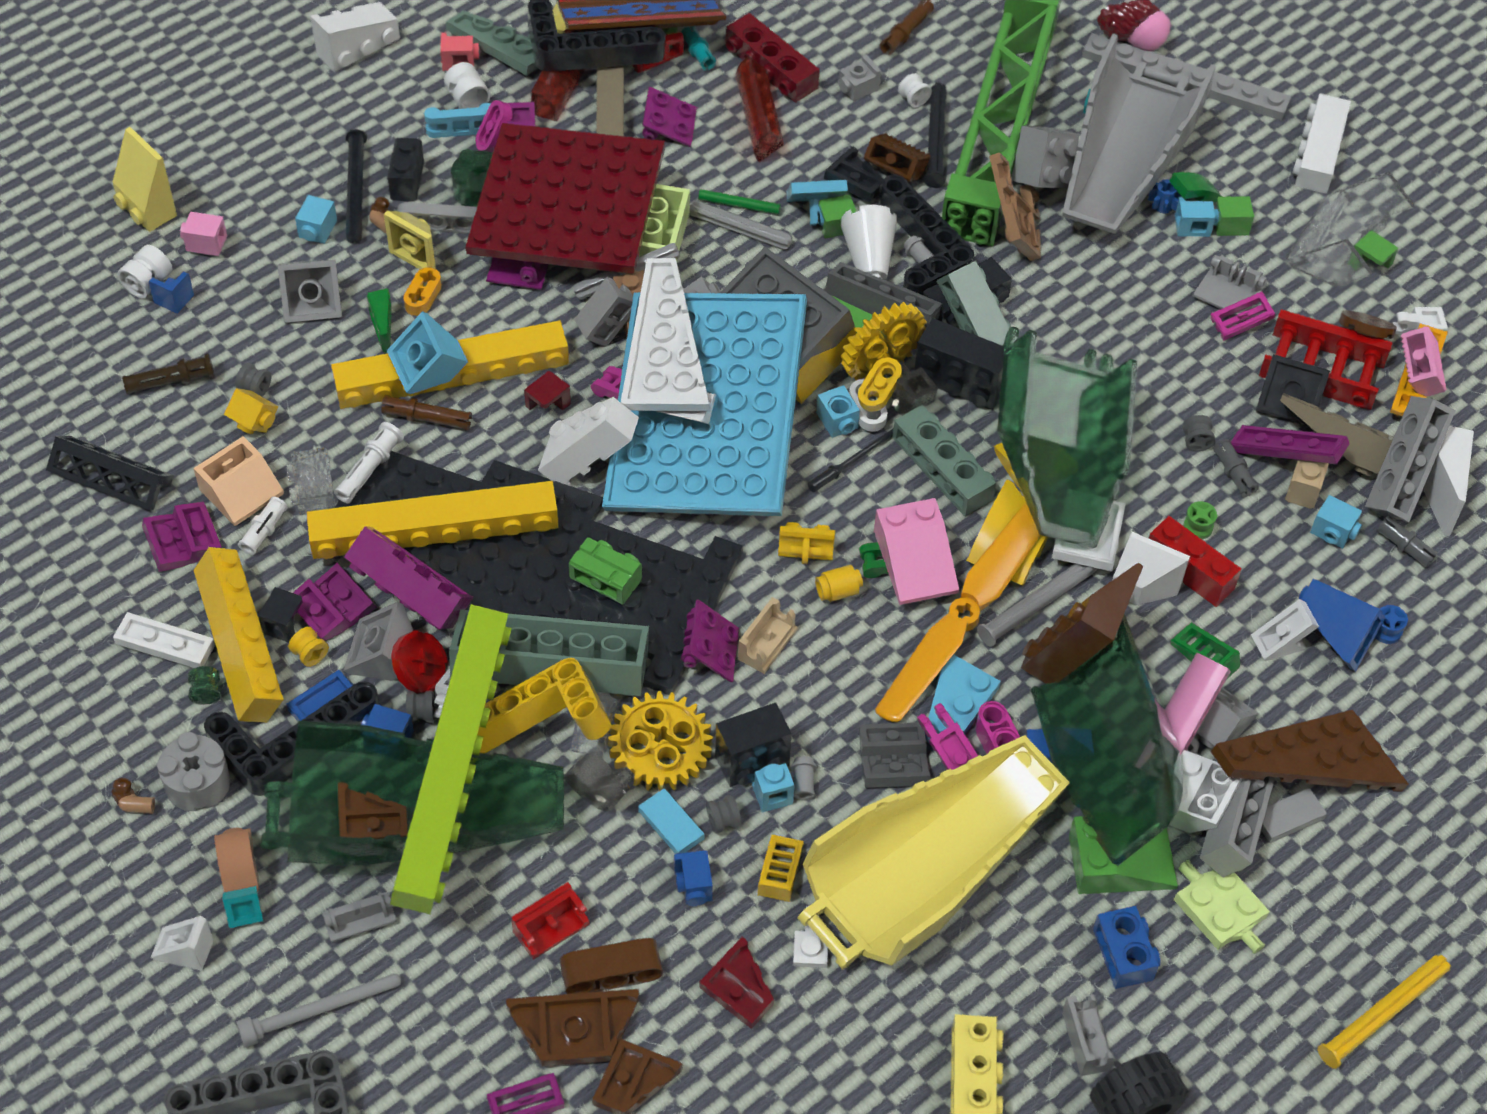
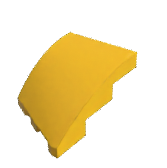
[966,479,1052,585]

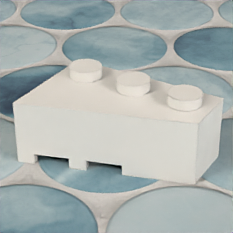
[538,397,639,486]

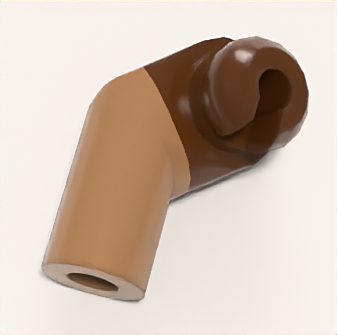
[369,196,390,234]
[111,778,155,814]

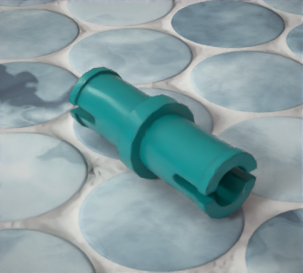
[681,26,716,70]

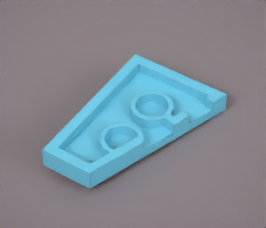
[925,654,1001,743]

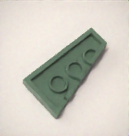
[446,10,537,75]

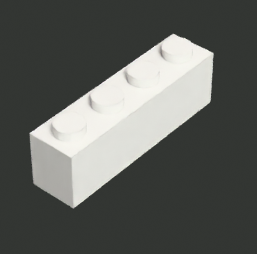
[1292,93,1351,194]

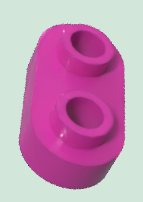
[475,100,513,154]

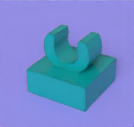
[222,886,263,928]

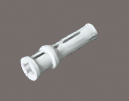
[334,422,404,503]

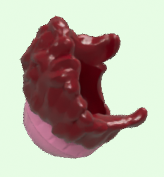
[1097,0,1171,51]

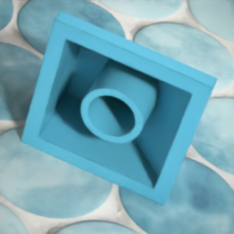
[387,311,468,394]

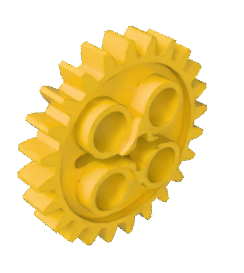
[840,302,927,380]
[608,691,713,791]

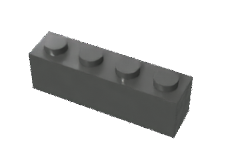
[825,262,942,334]

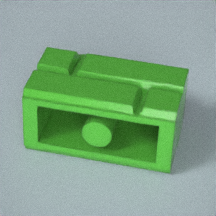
[569,537,642,604]

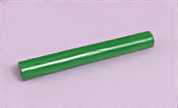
[698,189,781,215]

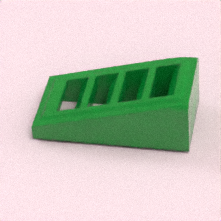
[366,289,392,353]
[1171,622,1240,679]

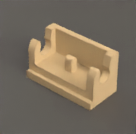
[738,597,798,674]

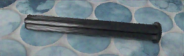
[924,82,947,188]
[345,129,367,243]

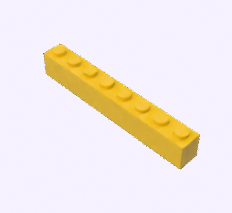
[331,320,569,409]
[307,481,559,559]

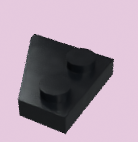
[824,146,883,202]

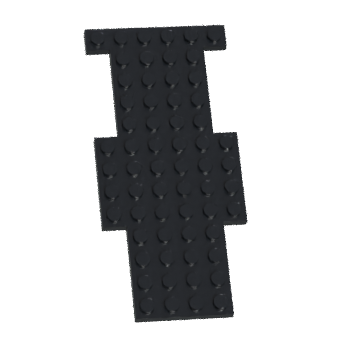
[334,451,743,695]

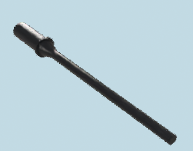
[807,429,893,493]

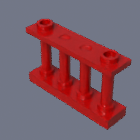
[1258,309,1393,410]

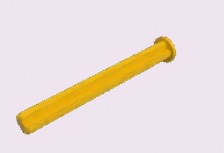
[1317,955,1451,1069]

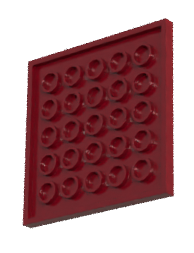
[465,123,665,274]

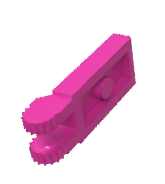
[917,703,978,770]

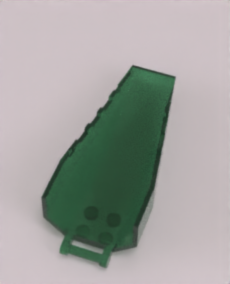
[260,721,564,866]

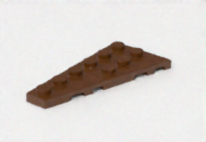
[1210,710,1409,792]

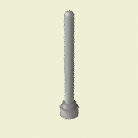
[236,974,401,1048]

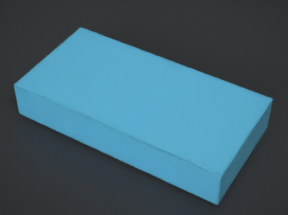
[638,788,705,854]

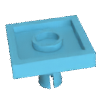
[786,180,848,226]

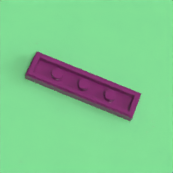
[1231,425,1350,464]

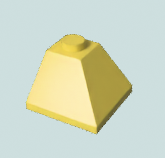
[384,210,436,269]

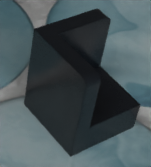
[258,587,303,643]

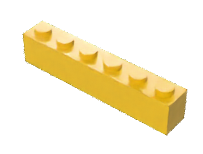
[193,547,284,722]

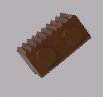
[864,133,930,182]

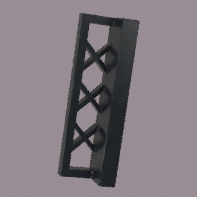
[46,436,174,511]

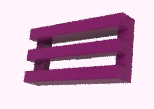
[486,1072,565,1114]

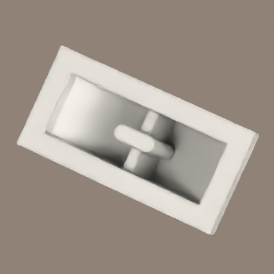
[151,916,214,971]

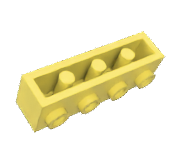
[951,1014,1003,1114]

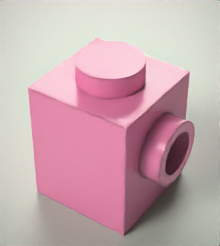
[180,212,227,256]

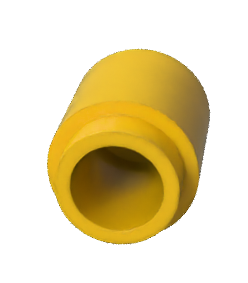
[815,565,863,602]

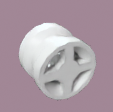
[898,73,932,108]

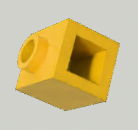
[223,388,279,434]

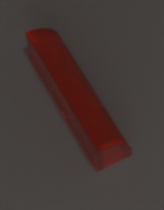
[531,28,585,122]
[736,56,784,162]

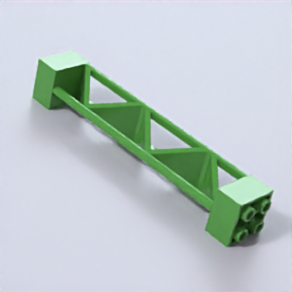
[942,0,1061,246]

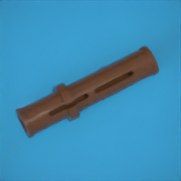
[879,0,934,55]
[381,395,472,431]

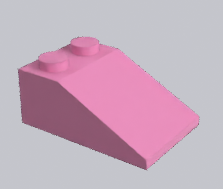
[874,498,959,605]

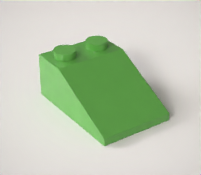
[1069,815,1178,894]

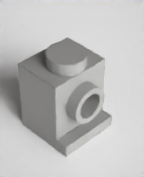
[838,55,881,101]

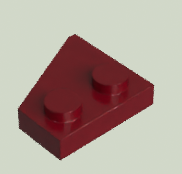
[699,936,774,1029]

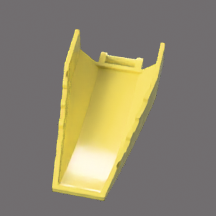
[798,735,1070,969]

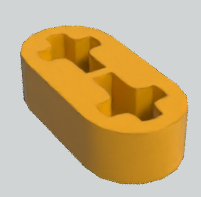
[403,267,442,316]

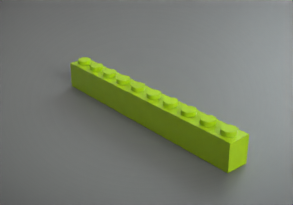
[390,604,512,915]

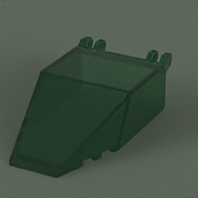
[997,326,1138,548]

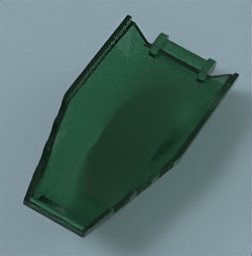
[1031,613,1183,866]

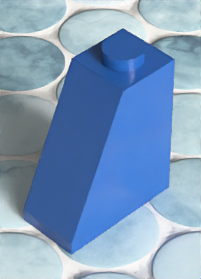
[1298,578,1385,672]

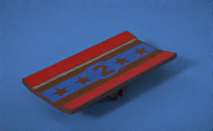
[557,0,726,33]

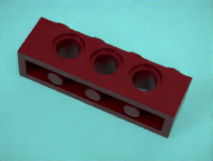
[725,13,820,103]

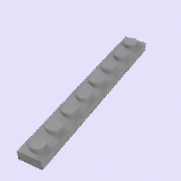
[1082,33,1291,121]

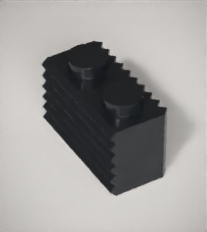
[387,137,425,202]

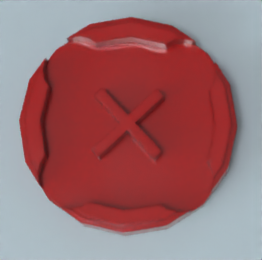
[391,630,448,694]

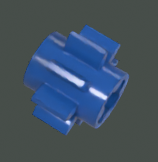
[1147,179,1182,213]

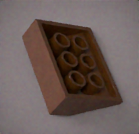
[1021,563,1143,687]

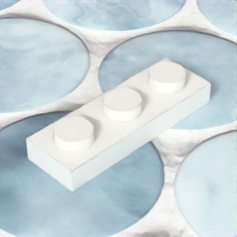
[113,612,215,670]

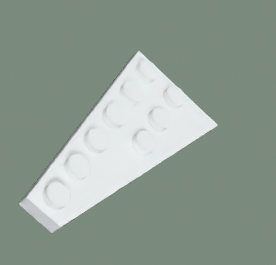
[621,258,711,411]

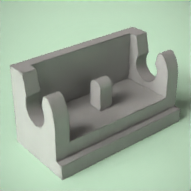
[574,277,633,346]
[1062,994,1115,1076]

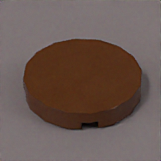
[1339,310,1397,339]

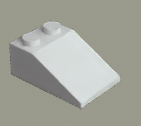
[1423,426,1474,536]

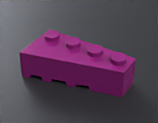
[344,526,473,630]

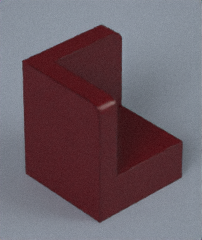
[524,370,571,411]

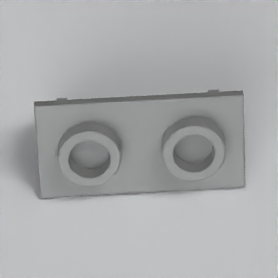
[322,892,397,943]

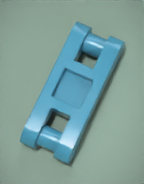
[424,103,490,138]

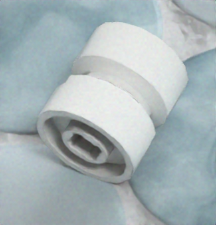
[444,62,490,109]
[117,245,172,299]

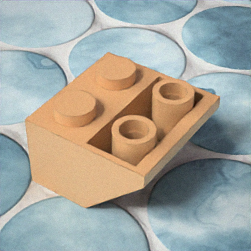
[193,436,284,526]

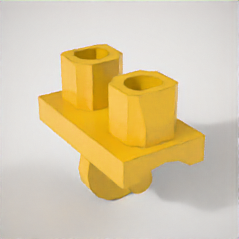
[778,522,835,564]

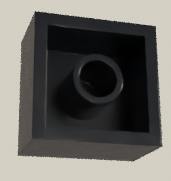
[715,702,792,787]

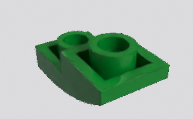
[1169,172,1223,202]

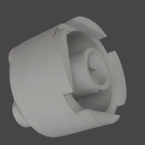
[157,732,230,811]

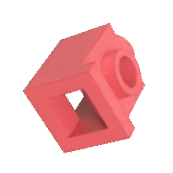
[440,33,479,71]

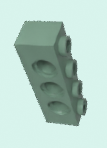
[892,404,996,517]

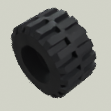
[1089,1052,1189,1114]

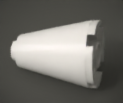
[841,205,897,280]

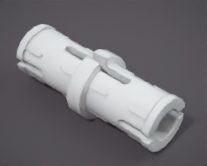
[238,497,288,555]

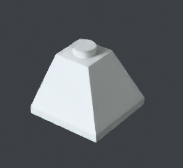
[1112,532,1190,605]

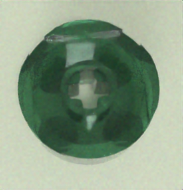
[451,149,493,207]

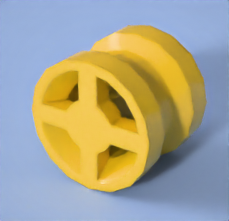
[288,627,329,667]

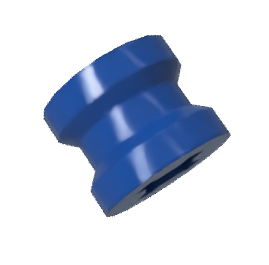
[1375,605,1408,644]

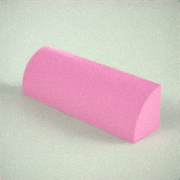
[1134,653,1231,783]

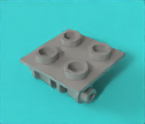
[1193,254,1268,316]

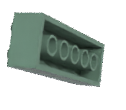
[449,609,649,696]

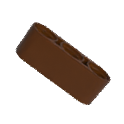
[559,938,663,994]

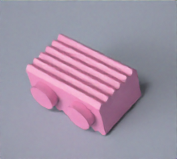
[1400,327,1446,397]

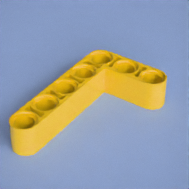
[470,658,611,762]

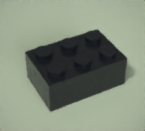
[913,318,1013,411]

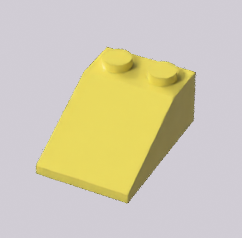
[113,127,177,232]

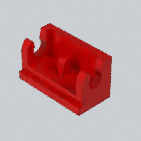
[511,882,590,960]

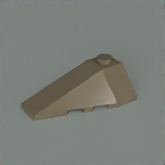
[1280,393,1394,476]

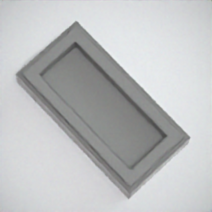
[1261,788,1327,843]

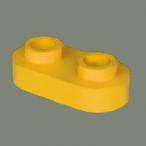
[858,357,902,412]

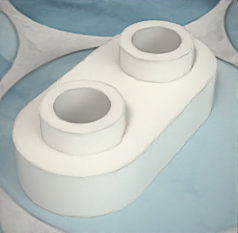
[849,379,887,431]

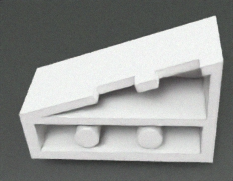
[310,2,400,73]

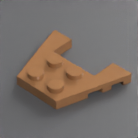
[989,152,1041,261]

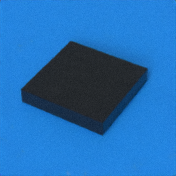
[1255,354,1330,427]

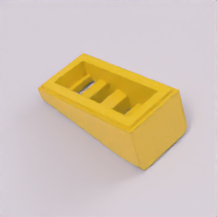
[757,835,804,902]

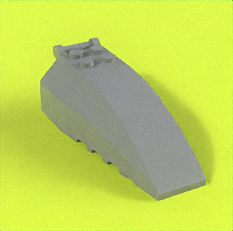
[1062,34,1216,234]

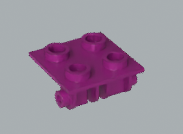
[642,86,697,147]
[486,258,549,290]
[681,600,739,682]

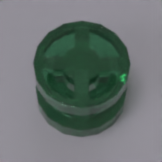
[187,666,221,705]

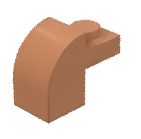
[214,828,259,892]

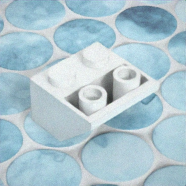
[1155,750,1242,833]

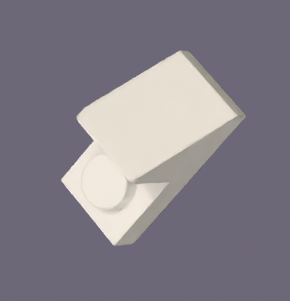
[1251,599,1319,661]

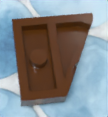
[338,782,408,846]
[592,1039,683,1114]

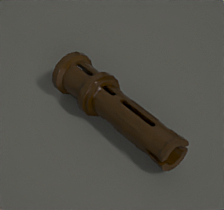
[122,352,215,394]

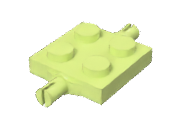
[1173,860,1270,954]

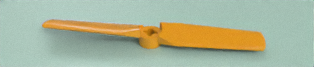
[875,502,1050,722]

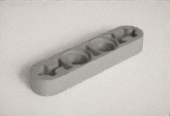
[397,202,477,234]

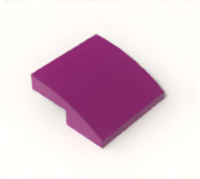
[142,502,222,572]
[293,563,377,641]

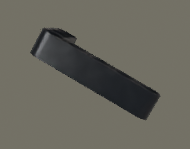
[528,0,666,72]
[880,175,974,295]
[204,681,380,796]

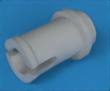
[904,236,934,263]
[791,756,817,800]

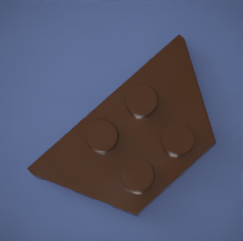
[506,989,640,1067]

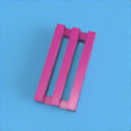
[1210,291,1275,341]

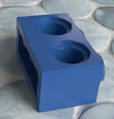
[1093,906,1161,989]

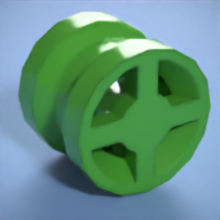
[1183,501,1217,539]

